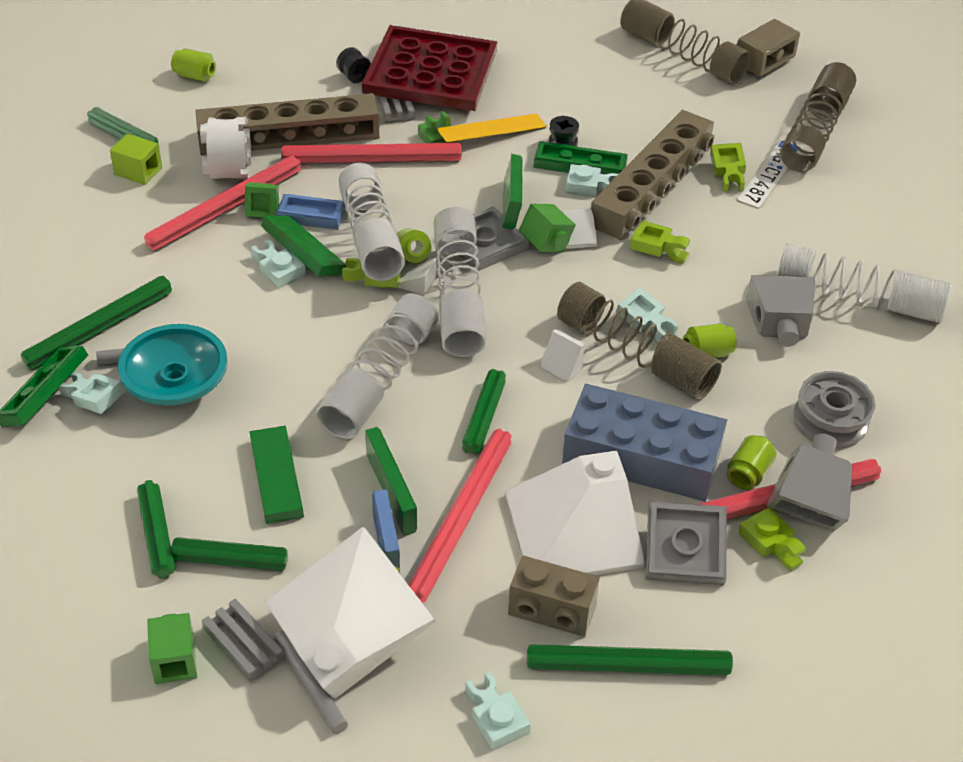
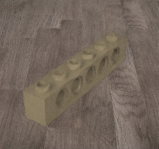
[195,93,380,155]
[591,109,715,241]

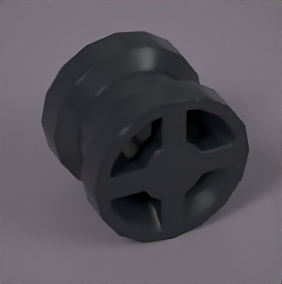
[336,47,371,83]
[549,116,579,146]

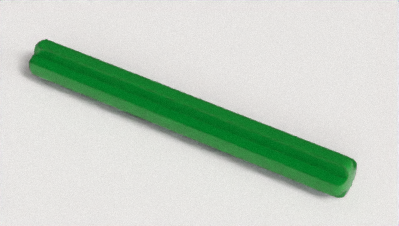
[20,276,172,370]
[527,644,733,675]

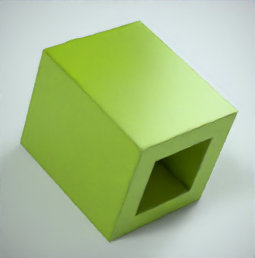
[110,133,162,185]

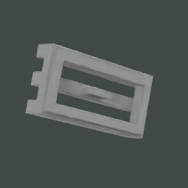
[377,96,414,122]
[201,598,284,682]

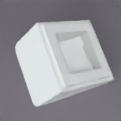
[562,208,597,249]
[398,258,437,295]
[541,329,585,382]

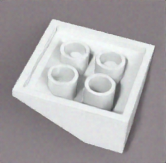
[504,451,645,576]
[265,526,436,699]

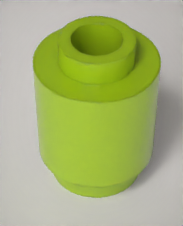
[171,48,216,82]
[397,228,431,263]
[682,323,737,358]
[727,435,777,490]

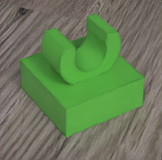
[418,111,458,143]
[245,182,279,218]

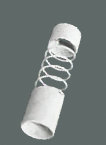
[338,163,405,281]
[433,207,487,357]
[777,243,952,324]
[316,293,439,439]

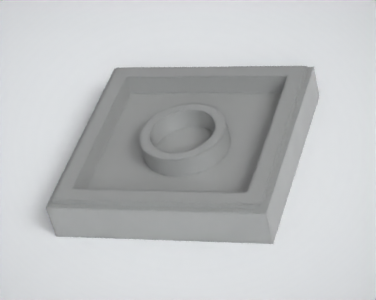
[444,206,530,271]
[646,501,727,585]

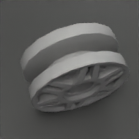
[794,371,876,448]

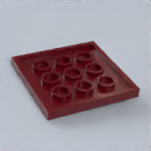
[362,25,498,111]

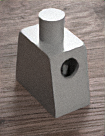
[746,275,815,347]
[766,434,852,531]

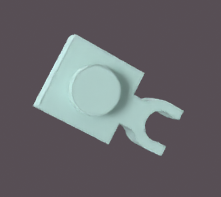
[566,164,618,197]
[251,239,306,288]
[616,287,679,342]
[59,371,125,414]
[465,671,531,750]

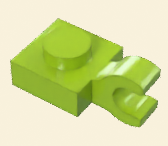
[630,220,690,263]
[738,507,806,571]

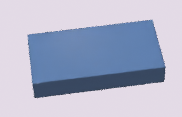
[276,194,345,230]
[372,489,400,573]

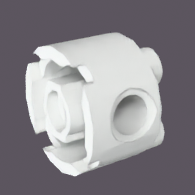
[200,117,251,180]

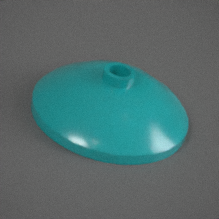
[118,324,228,406]

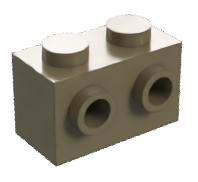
[736,18,800,77]
[508,555,600,637]

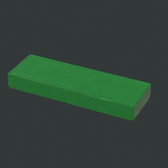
[533,141,628,175]
[503,153,523,230]
[261,215,346,276]
[0,345,89,427]
[249,425,304,524]
[365,427,417,536]

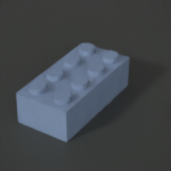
[562,383,728,502]

